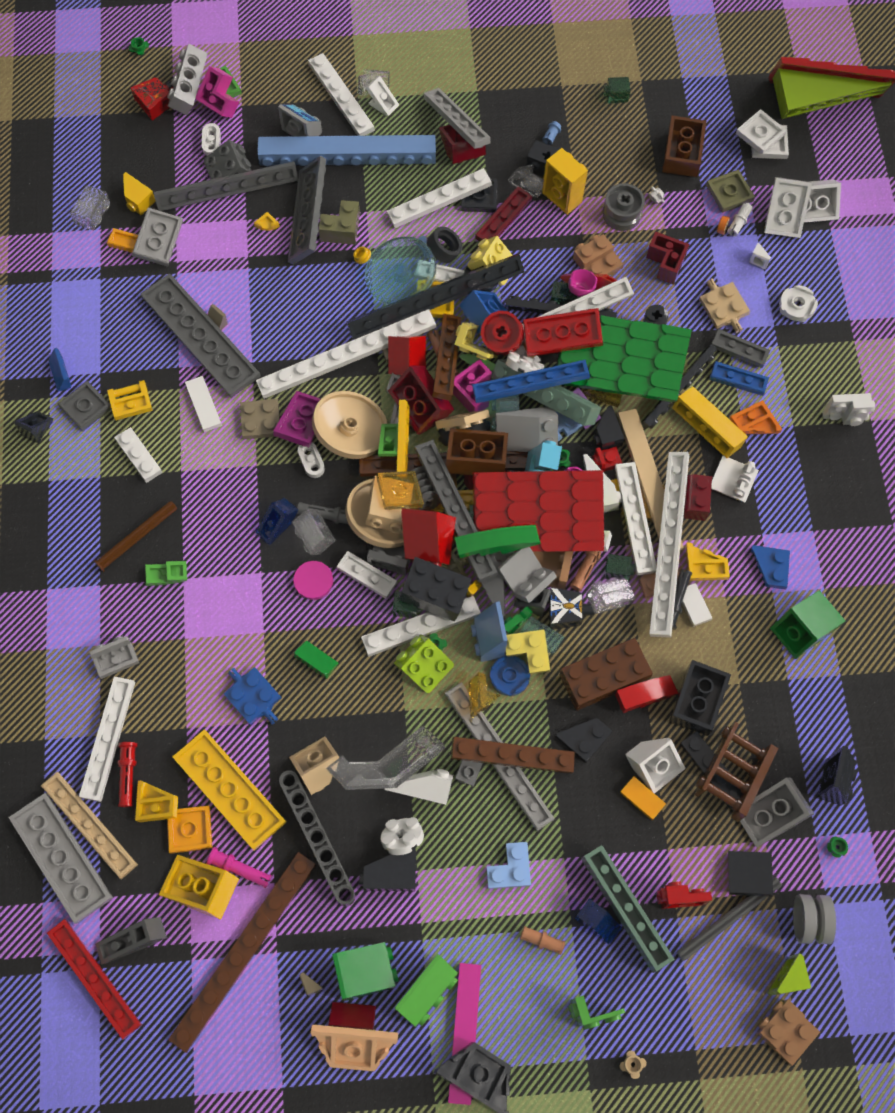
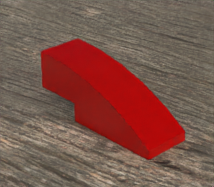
[615,675,678,713]

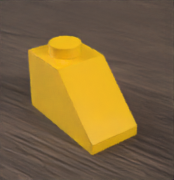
[123,172,156,215]

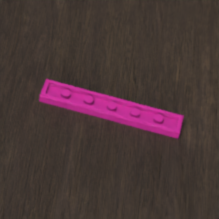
[448,963,481,1105]

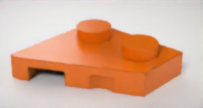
[730,400,782,434]

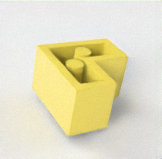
[506,630,551,674]

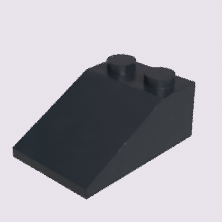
[817,746,857,806]

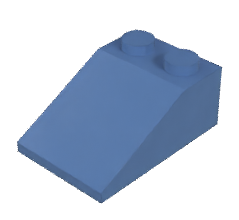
[471,601,508,662]

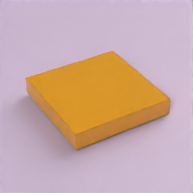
[167,806,213,854]

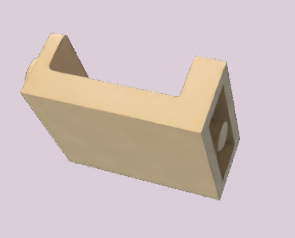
[365,476,413,533]

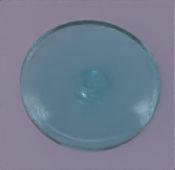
[365,236,437,305]

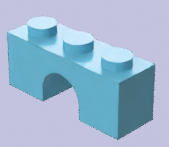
[525,441,562,471]

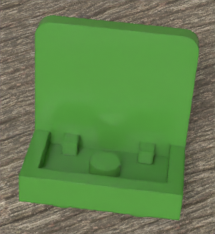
[568,995,625,1030]

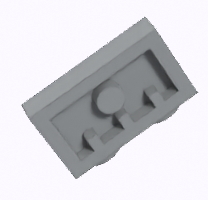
[498,547,557,603]

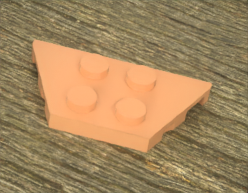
[311,1025,398,1072]

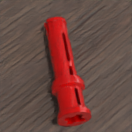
[117,742,137,807]

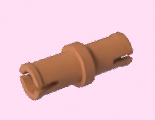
[520,926,565,955]

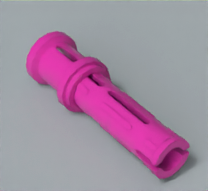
[206,847,272,888]

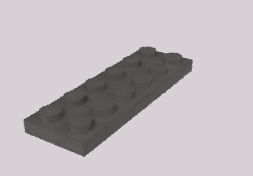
[288,156,326,265]

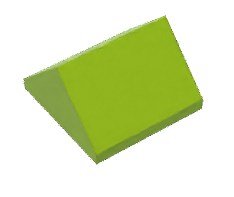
[767,953,811,996]

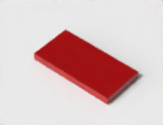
[523,308,603,357]

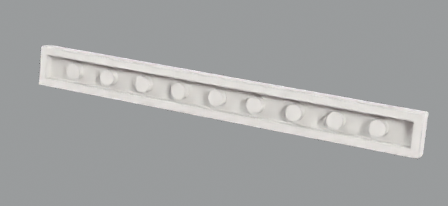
[256,309,437,399]
[650,452,689,638]

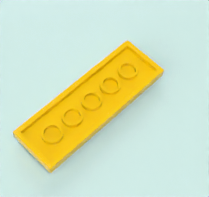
[173,729,286,851]

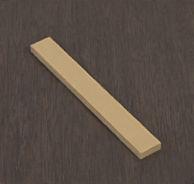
[617,409,684,550]

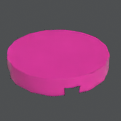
[293,561,333,600]

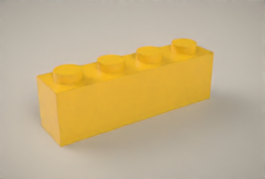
[672,386,748,458]

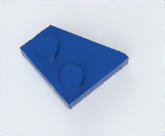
[751,545,790,590]

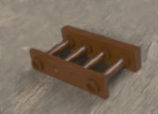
[694,722,778,822]

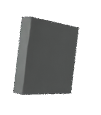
[58,381,112,431]

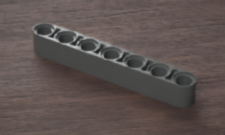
[279,771,356,907]

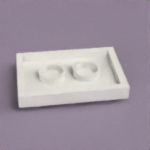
[764,177,812,238]

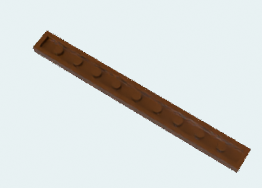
[359,451,528,477]
[168,852,316,1053]

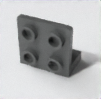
[367,546,411,576]

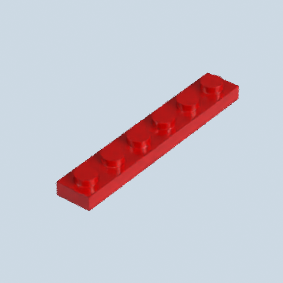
[47,919,142,1040]

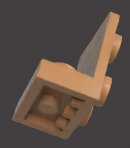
[533,551,573,590]

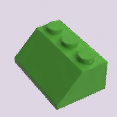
[395,954,458,1027]

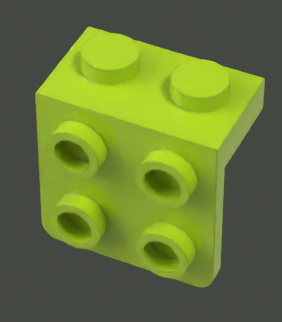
[394,634,454,693]

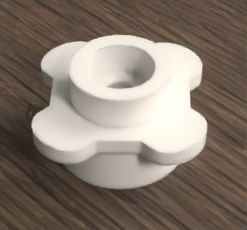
[648,186,665,204]

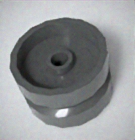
[603,183,645,231]

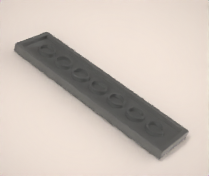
[140,273,261,398]

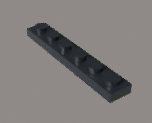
[506,296,617,318]
[641,344,717,430]

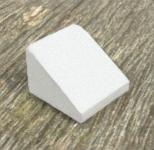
[749,243,771,269]

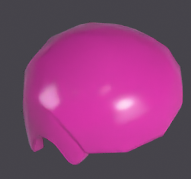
[568,269,597,297]

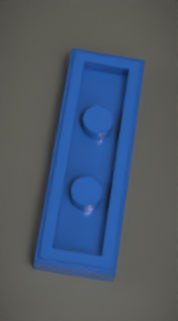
[709,361,769,396]

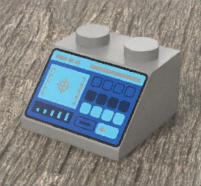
[278,104,322,137]

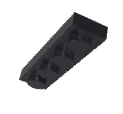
[680,731,742,812]

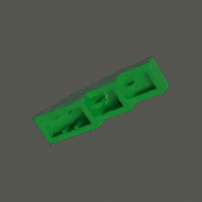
[455,525,541,558]

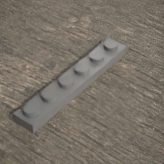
[424,88,490,149]

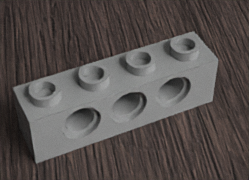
[167,44,208,115]

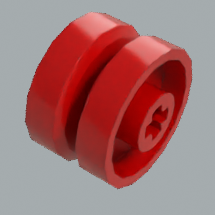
[481,311,525,356]

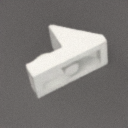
[365,76,399,116]

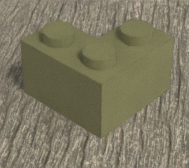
[319,200,360,245]

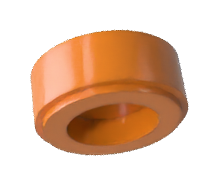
[717,216,730,235]

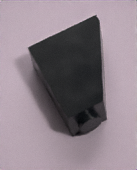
[359,845,416,892]

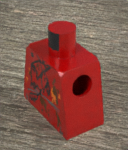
[131,78,173,121]

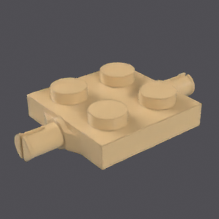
[699,279,750,333]

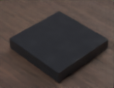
[461,179,497,213]
[728,851,773,896]

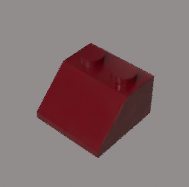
[439,125,486,164]
[683,474,712,521]

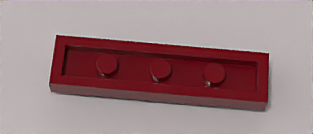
[475,186,532,241]

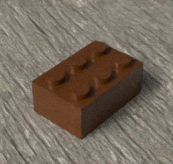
[662,116,706,177]
[446,428,508,475]

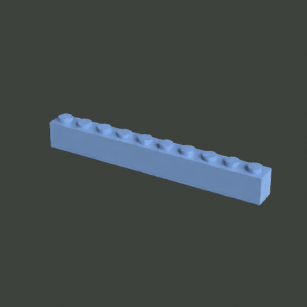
[258,135,436,166]

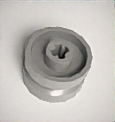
[793,894,836,945]

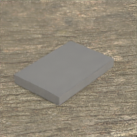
[132,208,183,267]

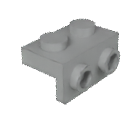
[89,636,139,679]

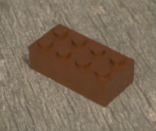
[559,638,653,711]

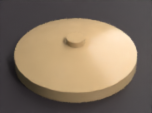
[312,391,388,459]
[345,478,419,548]

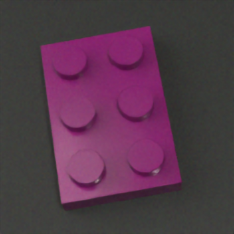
[273,391,321,448]

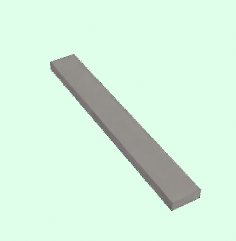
[445,682,555,831]

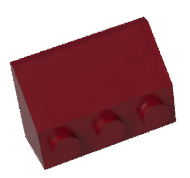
[388,366,455,435]

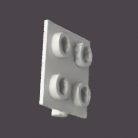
[711,456,759,503]

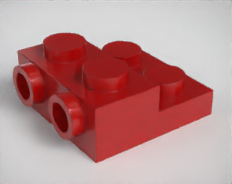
[656,881,712,909]

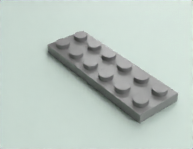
[8,793,113,924]

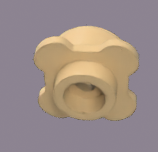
[620,1051,646,1079]

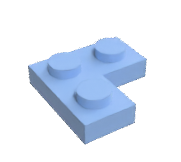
[486,842,531,889]

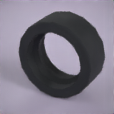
[426,226,463,263]

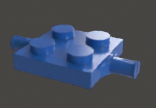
[224,667,282,725]

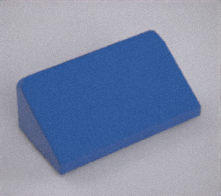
[49,348,71,391]

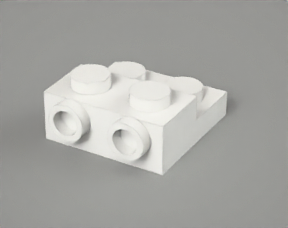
[822,393,875,426]

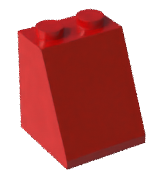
[401,508,456,567]

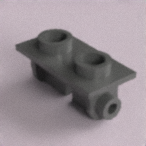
[455,760,483,787]

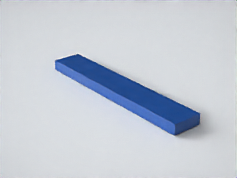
[472,360,590,404]

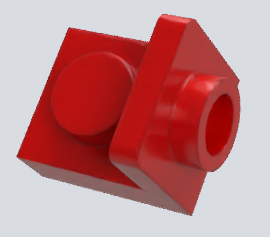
[592,447,623,471]

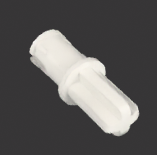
[727,203,753,237]

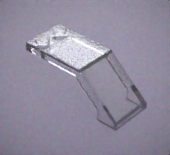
[326,726,445,790]

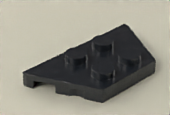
[433,1042,511,1113]

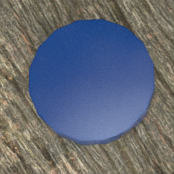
[490,656,530,696]

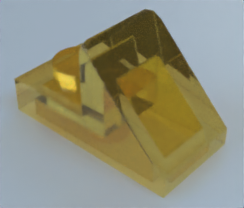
[468,672,500,717]

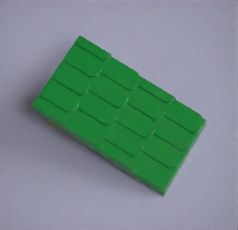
[557,315,692,403]

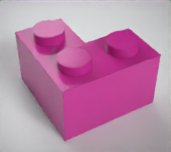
[195,66,239,118]
[453,359,492,412]

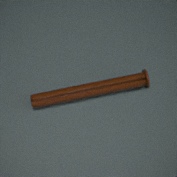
[93,501,177,573]

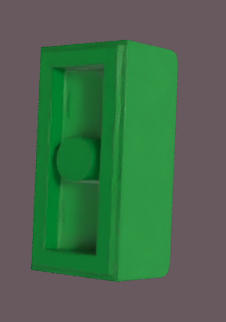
[293,640,339,679]

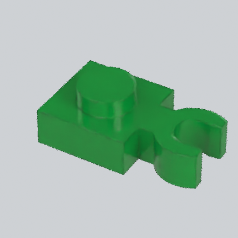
[504,607,532,635]

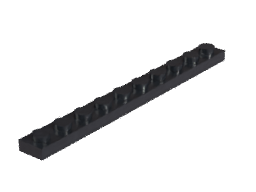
[346,253,524,340]

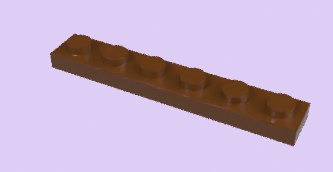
[432,313,462,401]
[451,737,575,774]

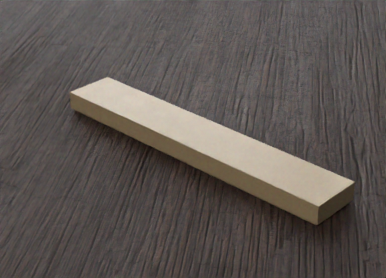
[41,771,138,880]

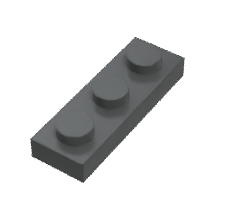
[712,329,770,368]

